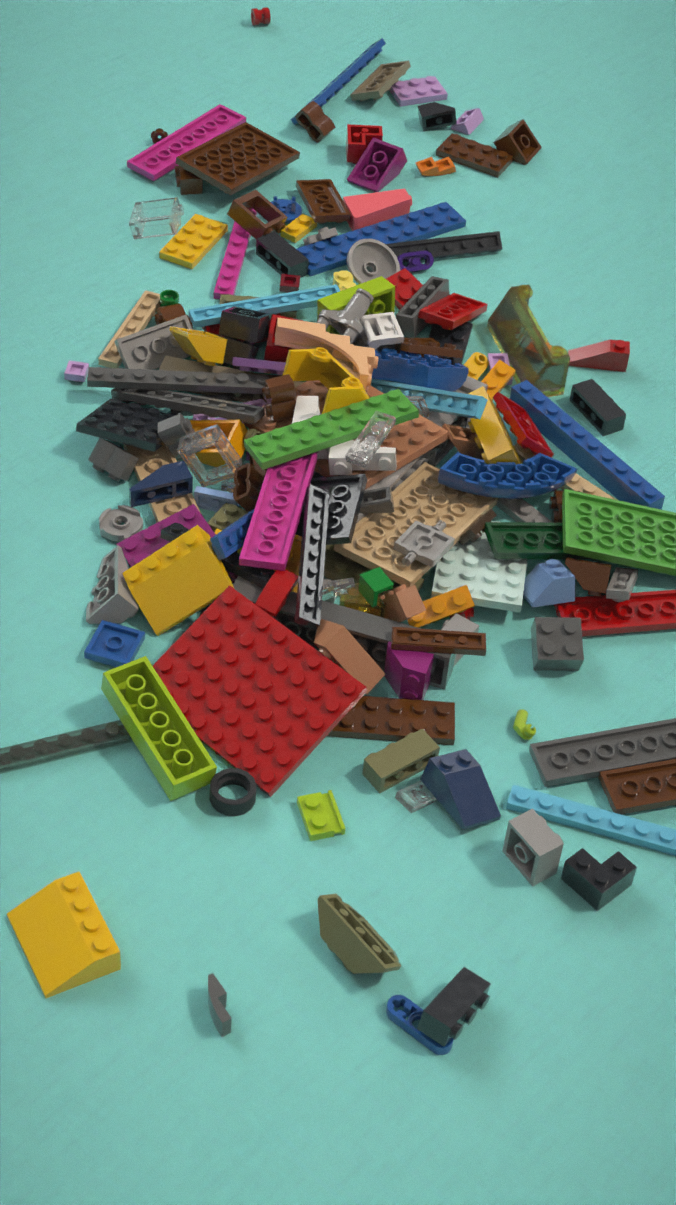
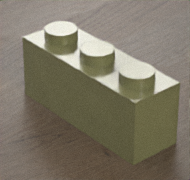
[362,729,440,794]

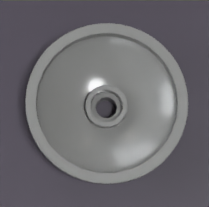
[347,239,400,284]

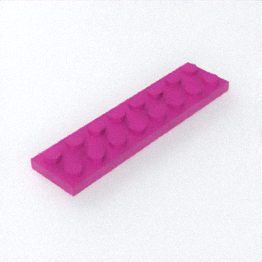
[127,104,246,181]
[239,451,319,571]

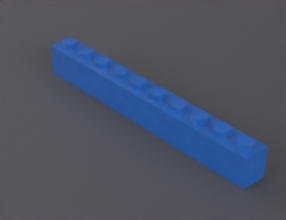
[510,380,665,510]

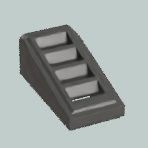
[359,486,394,513]

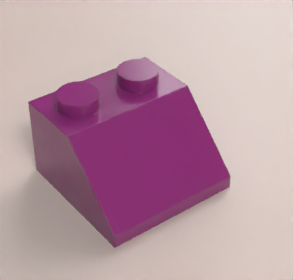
[384,641,434,700]

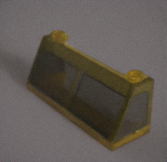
[487,284,570,397]

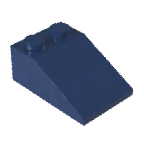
[420,749,501,830]

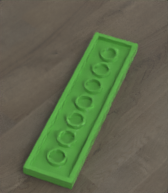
[244,389,419,470]

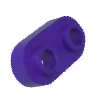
[397,251,434,272]

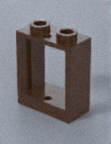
[227,189,288,239]

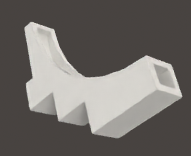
[292,396,397,475]

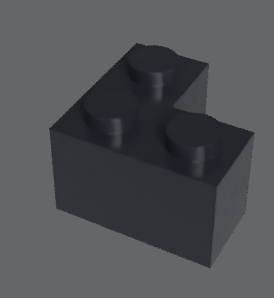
[561,848,637,911]

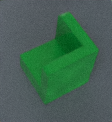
[358,567,393,607]

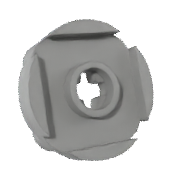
[99,505,143,542]

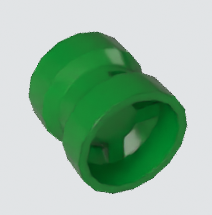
[160,290,179,307]

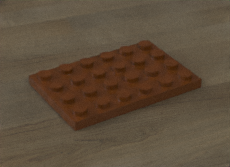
[176,122,300,195]

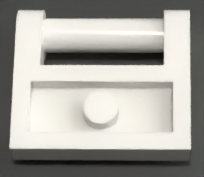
[360,312,404,349]

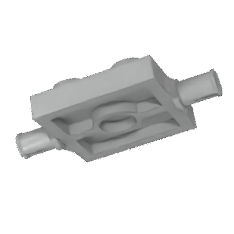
[393,520,455,568]

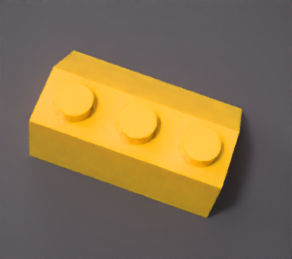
[169,326,227,366]

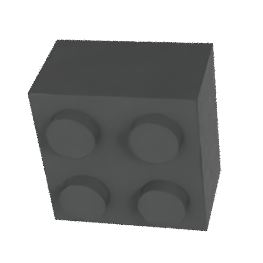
[531,617,584,671]

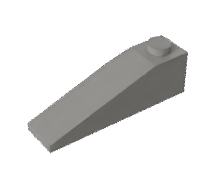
[86,545,138,624]

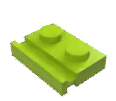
[297,790,346,841]

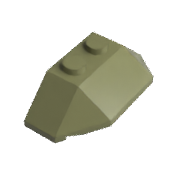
[317,894,401,974]

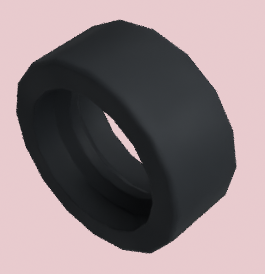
[209,768,257,816]

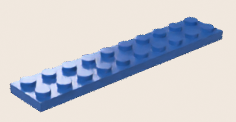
[296,202,466,276]

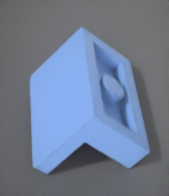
[194,486,240,512]

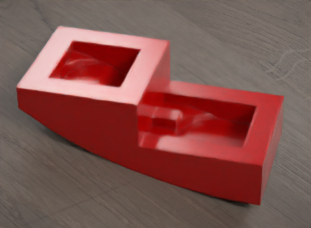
[255,570,299,617]

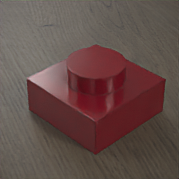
[279,274,300,293]

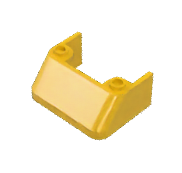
[283,347,369,414]

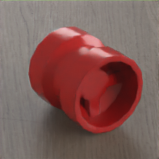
[251,7,271,25]

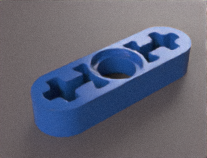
[386,995,454,1055]

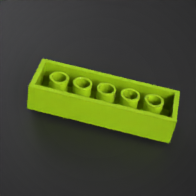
[101,656,217,801]

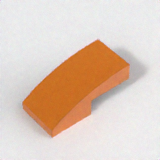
[415,157,456,176]

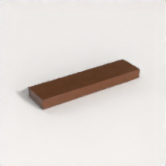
[391,627,486,656]

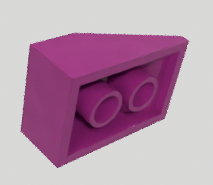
[347,138,407,192]

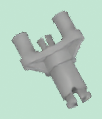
[316,288,374,345]

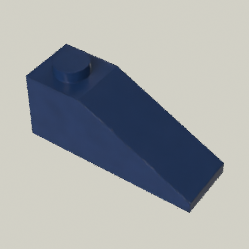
[129,460,193,508]

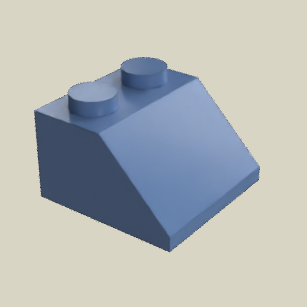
[523,559,575,608]

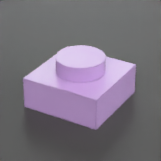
[64,361,89,382]

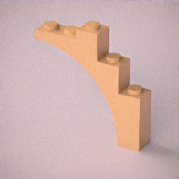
[275,318,378,390]

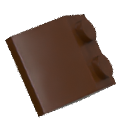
[493,119,542,165]
[565,557,611,596]

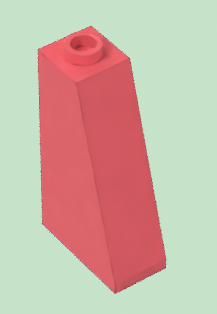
[343,188,412,231]

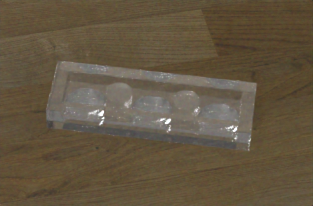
[345,411,396,468]

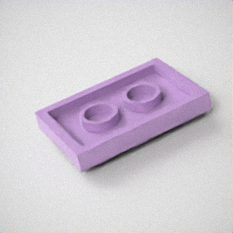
[389,76,448,107]

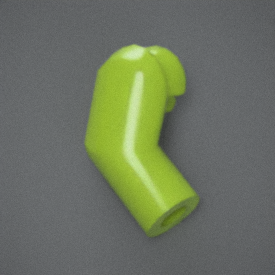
[513,709,536,740]

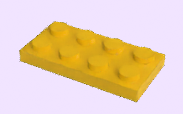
[159,214,228,269]

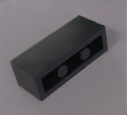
[256,231,309,278]
[569,379,626,436]
[417,967,491,1047]

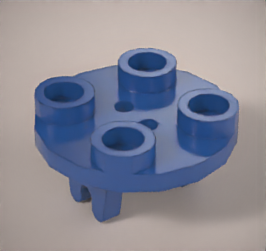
[271,196,302,223]

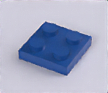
[84,620,145,667]

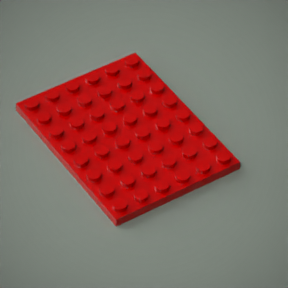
[153,585,368,797]

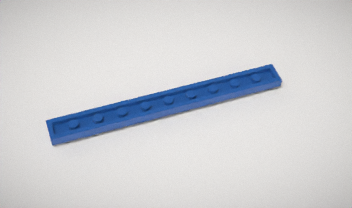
[290,38,386,125]

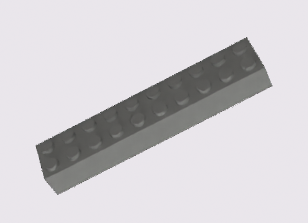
[233,576,455,690]

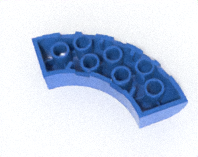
[361,346,469,391]
[438,452,577,499]

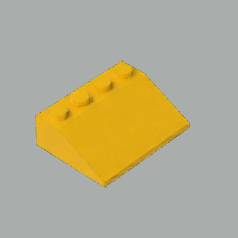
[466,386,522,465]
[122,525,234,636]
[7,871,121,999]

